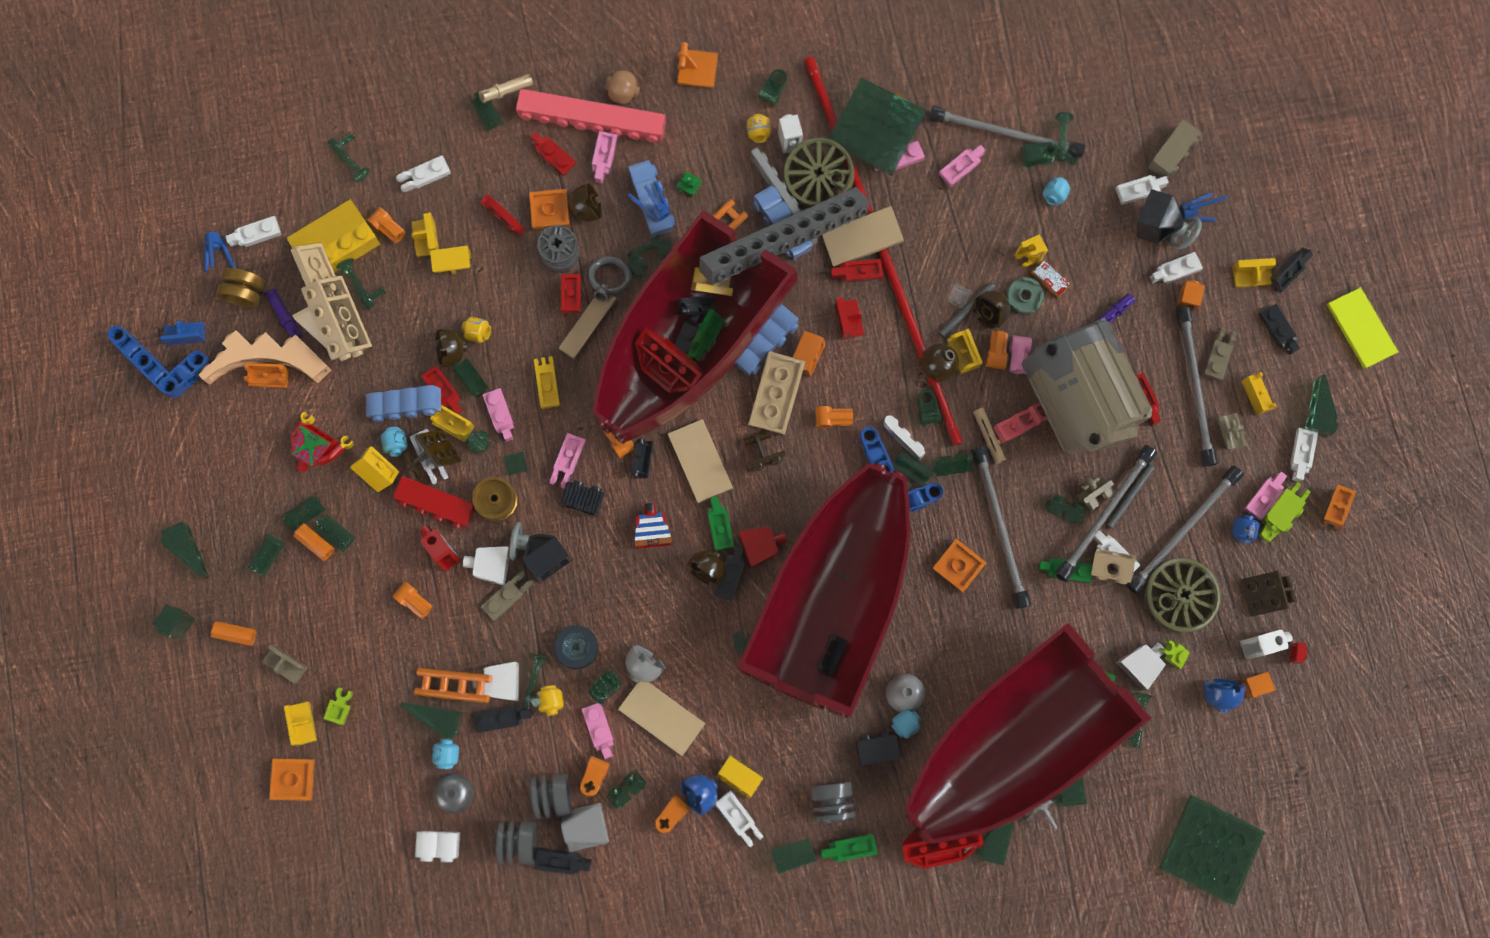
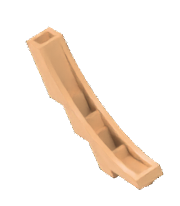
[199,330,331,385]

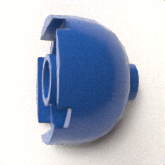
[1204,678,1245,713]
[680,774,718,815]

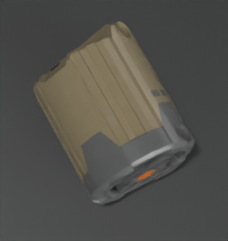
[1022,318,1152,454]

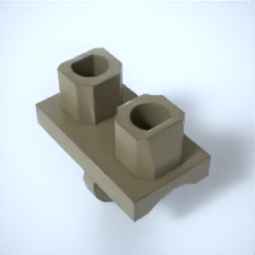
[1217,413,1247,451]
[1076,476,1114,510]

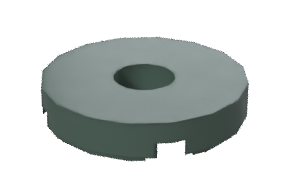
[1006,277,1044,315]

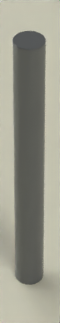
[939,282,995,338]
[1106,464,1155,529]

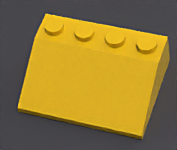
[287,199,380,273]

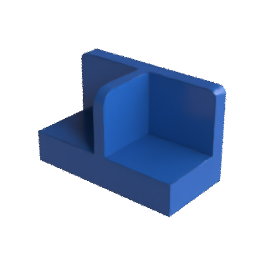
[160,320,206,346]

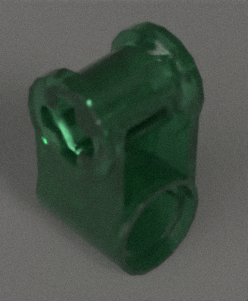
[758,69,787,107]
[1020,142,1058,167]
[916,389,942,427]

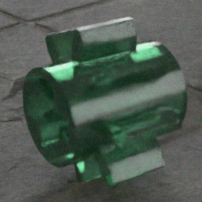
[467,430,491,454]

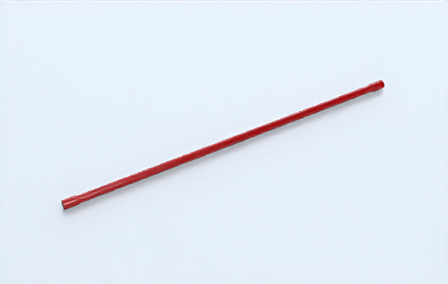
[804,57,963,447]

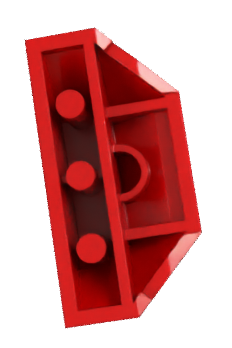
[635,328,703,393]
[902,827,983,869]

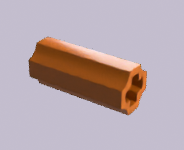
[293,524,335,561]
[211,621,256,646]

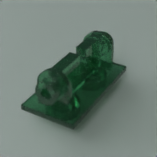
[470,91,504,132]
[453,357,488,398]
[892,450,934,486]
[932,453,974,476]
[1045,494,1086,524]
[283,496,326,531]
[314,514,356,553]
[247,534,285,577]
[606,770,647,809]

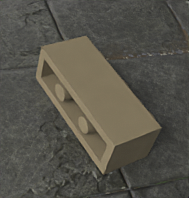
[1147,120,1201,177]

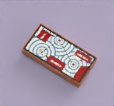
[1030,259,1071,298]

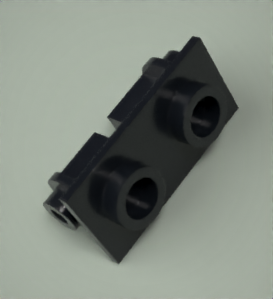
[677,296,718,317]
[630,438,654,479]
[816,633,848,676]

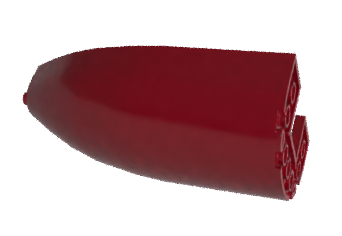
[592,210,798,444]
[737,463,910,719]
[905,623,1152,844]

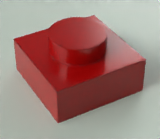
[1289,642,1308,664]

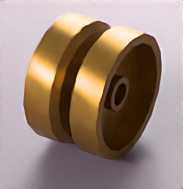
[216,268,265,308]
[472,477,518,523]

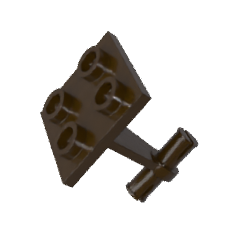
[402,429,462,479]
[743,431,786,472]
[1241,570,1298,617]

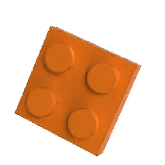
[529,189,570,230]
[932,539,987,593]
[269,759,315,800]

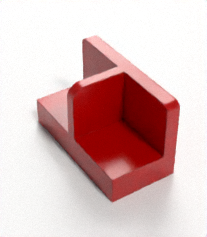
[561,274,582,317]
[835,297,864,339]

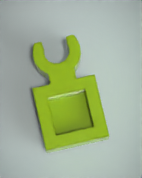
[1159,639,1190,669]
[323,687,353,725]

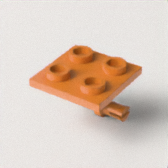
[677,42,718,88]

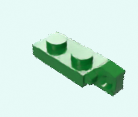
[688,309,725,361]
[708,496,734,551]
[1038,558,1093,583]
[820,834,878,862]

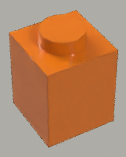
[1177,280,1205,312]
[1240,672,1275,699]

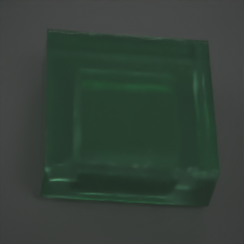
[504,452,528,476]

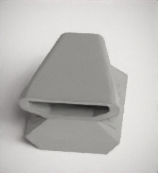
[561,803,609,852]

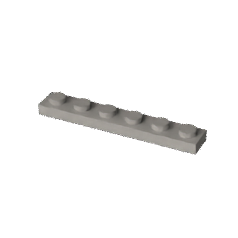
[751,148,818,245]

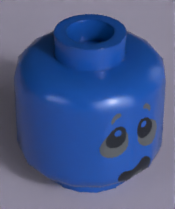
[1231,514,1260,543]

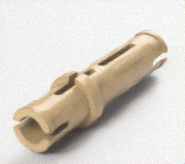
[479,74,533,103]
[973,408,1006,464]

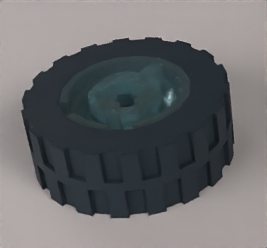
[554,625,599,669]

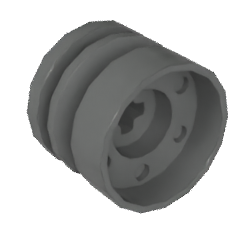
[537,225,579,273]
[530,772,572,819]
[810,782,856,824]
[495,821,537,865]

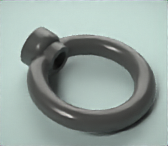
[587,257,632,301]

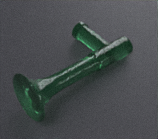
[1055,112,1077,165]
[328,132,370,182]
[336,258,386,310]
[521,652,550,709]
[1127,692,1155,748]

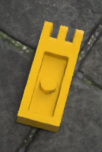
[534,356,560,409]

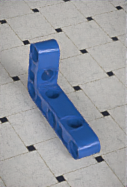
[108,326,211,398]
[859,426,944,512]

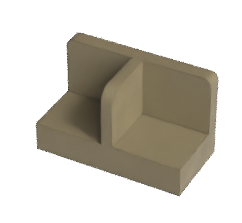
[262,645,308,684]

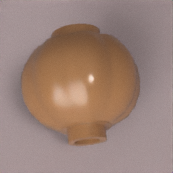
[605,70,640,104]

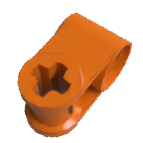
[580,756,610,796]
[655,795,691,833]

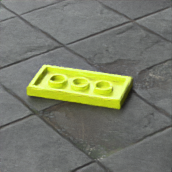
[1327,288,1398,369]

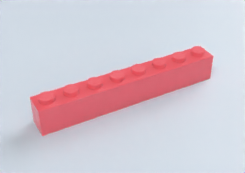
[516,89,666,143]

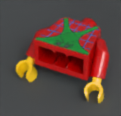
[290,412,353,472]

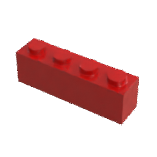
[393,476,476,529]

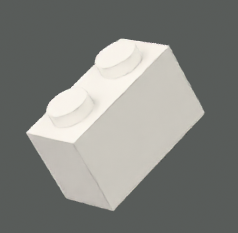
[778,114,803,154]

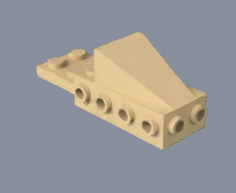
[291,243,372,361]

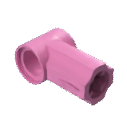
[1009,335,1032,374]

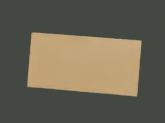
[822,206,904,268]
[748,351,806,435]
[668,419,733,504]
[618,681,705,756]

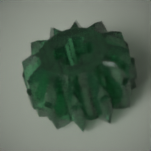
[588,671,622,704]

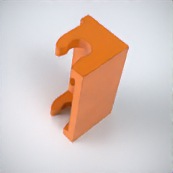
[792,331,826,377]
[244,363,289,388]
[1324,484,1356,531]

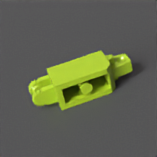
[1258,482,1310,542]

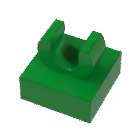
[677,171,702,198]

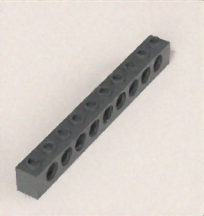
[699,187,869,285]

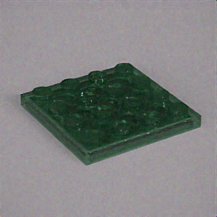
[828,77,927,176]
[1159,795,1265,905]

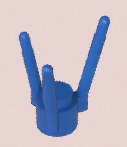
[628,181,670,222]
[1180,192,1228,221]
[204,232,236,271]

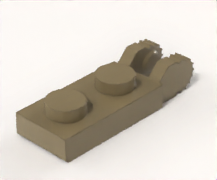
[1203,327,1236,381]
[481,571,534,622]

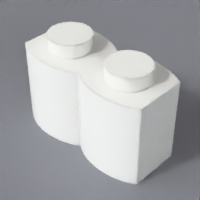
[415,831,460,862]

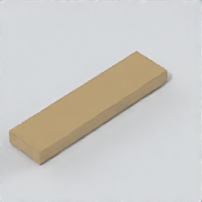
[559,296,617,360]

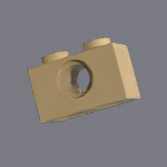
[1091,549,1136,584]

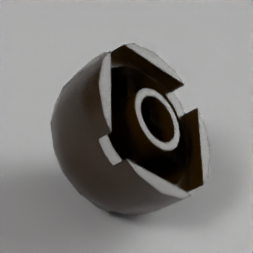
[568,183,602,222]
[973,291,1011,329]
[435,329,467,367]
[920,343,959,382]
[686,551,726,588]

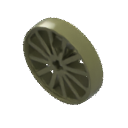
[784,138,854,208]
[1144,558,1220,632]

